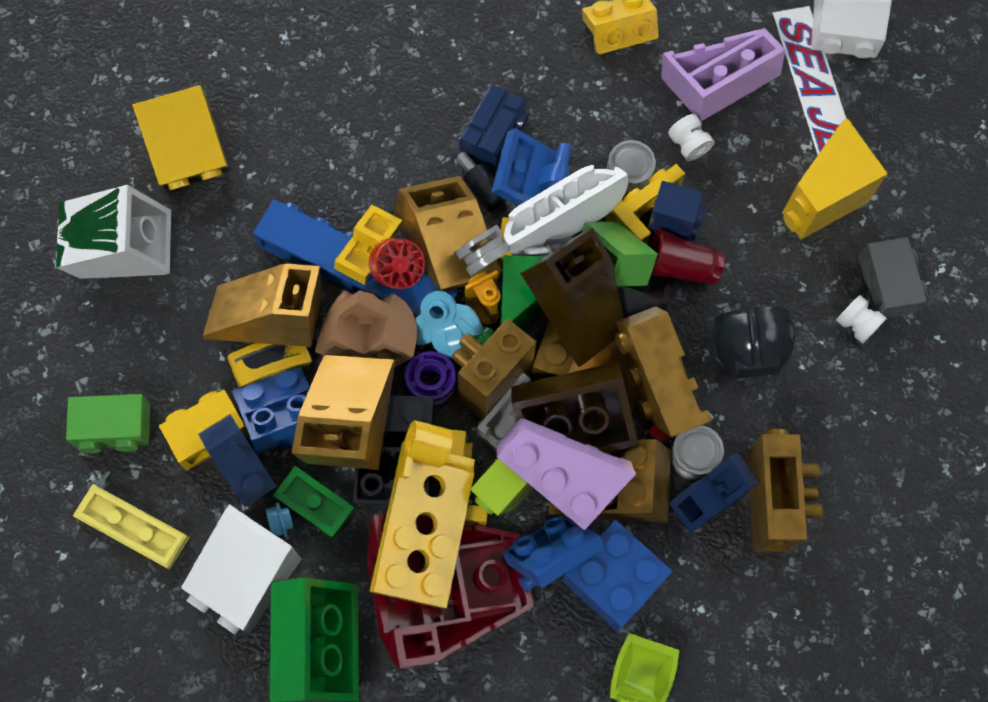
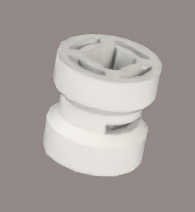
[668,114,715,162]
[836,295,887,344]

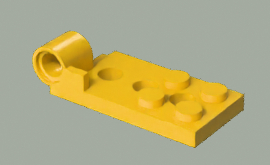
[370,420,475,608]

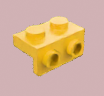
[582,0,658,54]

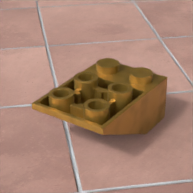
[393,176,502,292]
[203,264,322,347]
[292,355,395,470]
[549,439,671,522]

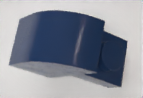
[669,452,760,533]

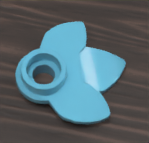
[415,291,483,359]

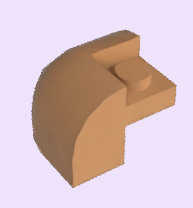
[315,290,417,368]

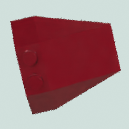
[367,513,534,670]

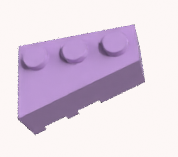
[661,28,786,121]
[497,418,636,530]

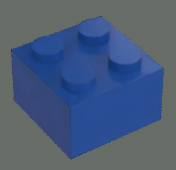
[562,519,672,633]

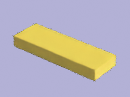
[73,484,189,570]

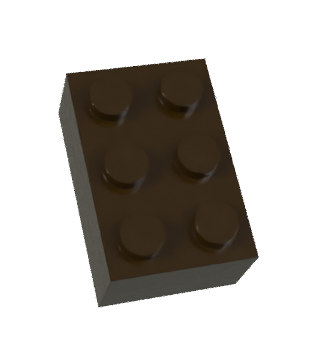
[511,362,639,453]

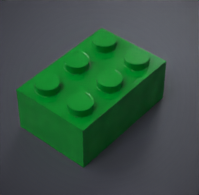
[270,577,359,702]

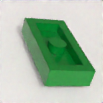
[273,466,355,540]

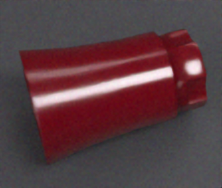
[648,228,725,285]

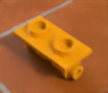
[465,270,501,325]

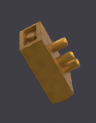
[452,318,536,421]
[747,429,823,552]

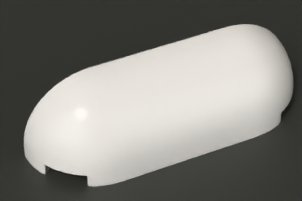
[504,165,628,256]

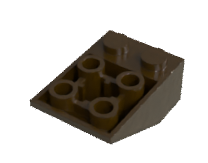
[520,228,624,367]

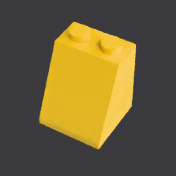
[132,85,228,191]
[782,119,888,240]

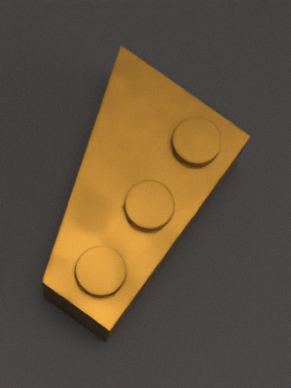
[615,306,712,437]

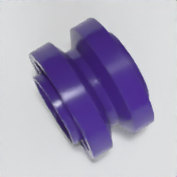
[405,351,456,407]

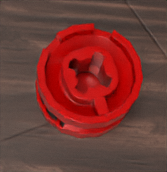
[368,238,425,289]

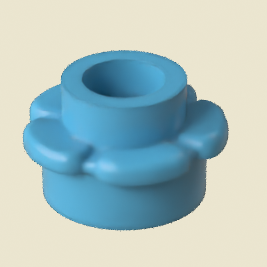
[265,502,293,538]

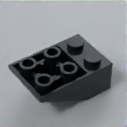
[353,396,435,506]

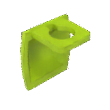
[610,633,679,702]

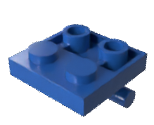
[492,128,572,206]
[232,366,310,455]
[502,514,605,592]

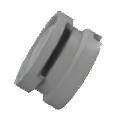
[606,140,656,194]
[455,225,510,276]
[670,425,724,481]

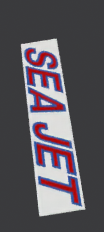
[773,6,846,155]

